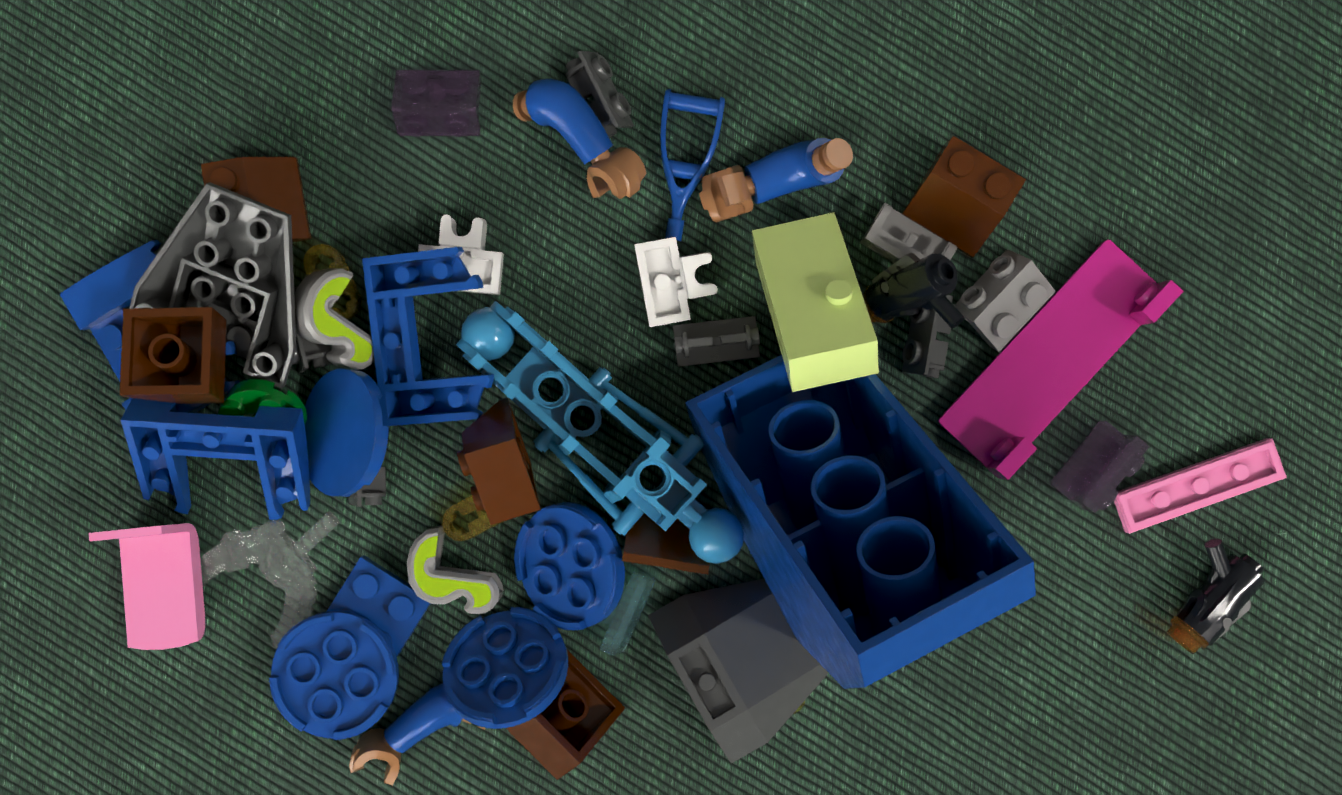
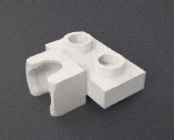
[418,214,504,295]
[634,237,718,327]

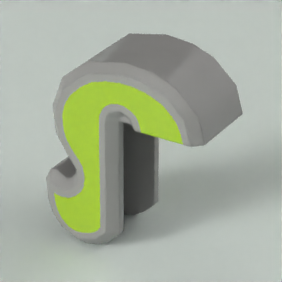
[294,268,374,370]
[407,525,504,614]

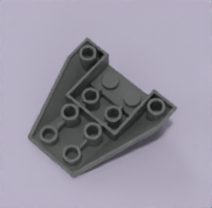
[129,182,297,388]
[648,579,828,764]

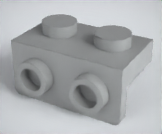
[955,250,1056,352]

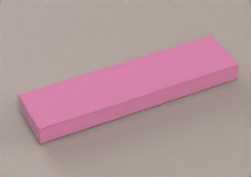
[1111,438,1287,534]

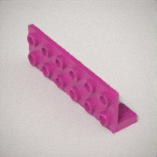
[938,240,1184,480]

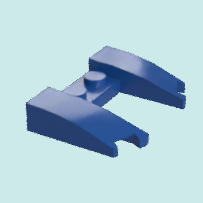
[60,240,239,413]
[362,247,494,426]
[121,398,310,520]

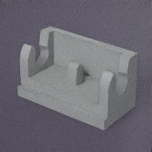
[860,203,957,263]

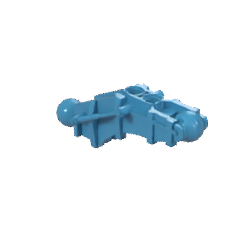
[455,301,744,564]

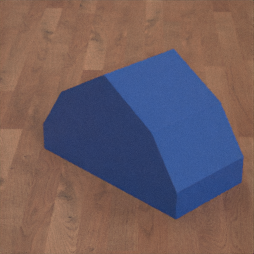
[685,355,1036,689]

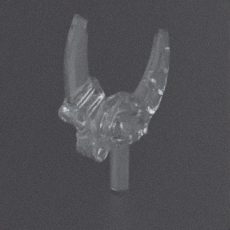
[200,511,340,649]

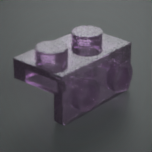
[391,70,481,137]
[1051,420,1150,513]

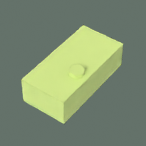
[752,212,879,392]

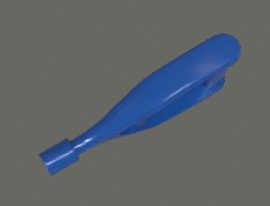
[660,89,725,242]

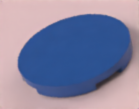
[305,369,389,497]
[514,502,625,630]
[442,607,568,729]
[269,611,399,740]

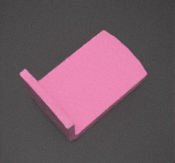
[89,523,205,650]

